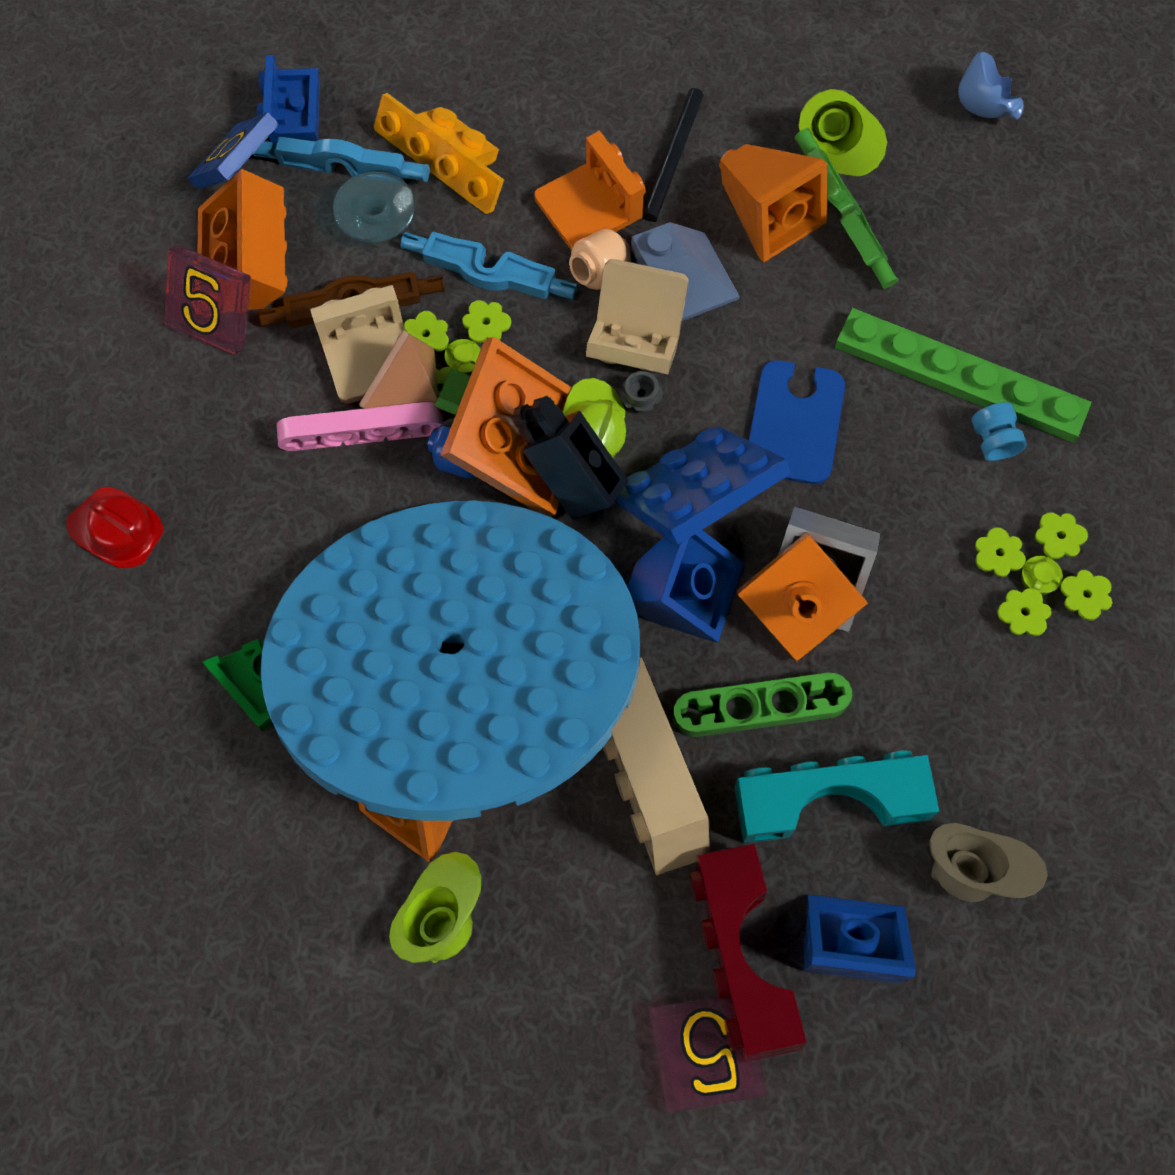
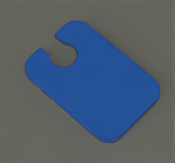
[749,361,845,484]

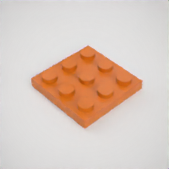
[440,336,572,517]

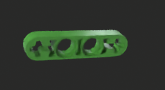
[673,673,852,737]

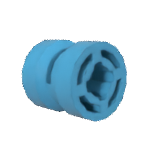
[971,403,1027,461]

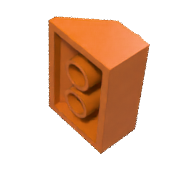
[197,168,288,313]

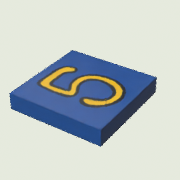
[187,112,278,189]

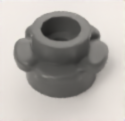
[621,371,663,412]

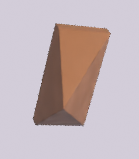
[359,330,439,409]

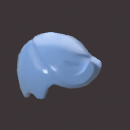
[958,52,1024,121]

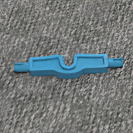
[253,137,430,184]
[401,232,579,301]

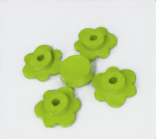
[404,300,511,395]
[975,512,1113,636]

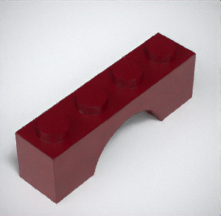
[689,844,807,1063]

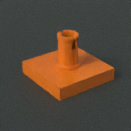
[736,532,868,661]

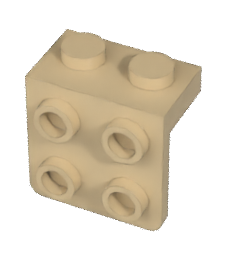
[586,259,689,374]
[310,285,405,404]

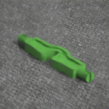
[795,128,899,289]

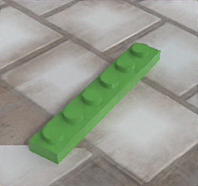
[835,308,1092,443]

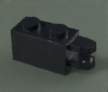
[512,395,629,520]

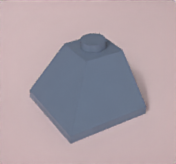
[631,222,740,321]

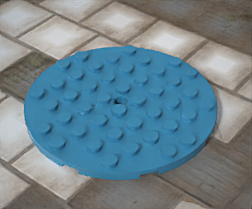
[261,500,640,821]

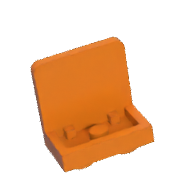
[535,131,646,250]

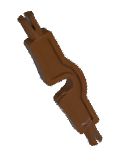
[258,272,445,328]

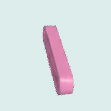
[277,402,445,451]

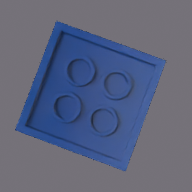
[616,426,791,545]

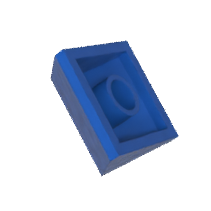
[802,894,916,984]

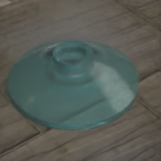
[333,171,415,242]

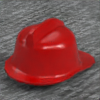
[66,487,164,568]

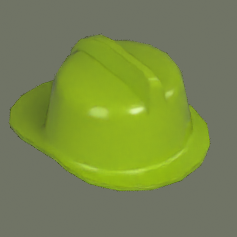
[798,89,887,176]
[563,378,627,458]
[389,852,481,963]

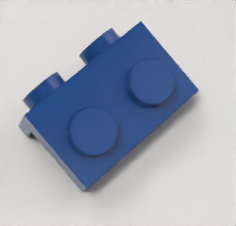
[257,55,320,143]

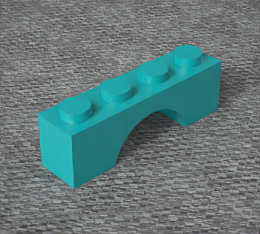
[734,750,940,844]

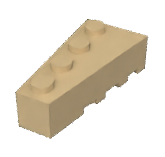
[603,657,710,876]

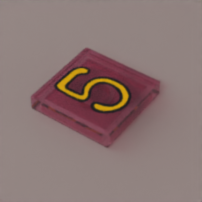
[164,245,251,355]
[649,997,767,1114]

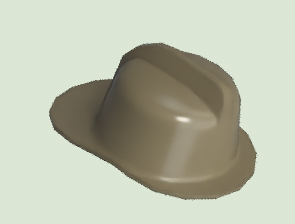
[929,823,1048,903]

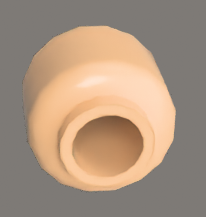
[569,229,631,290]

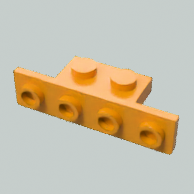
[374,93,504,214]

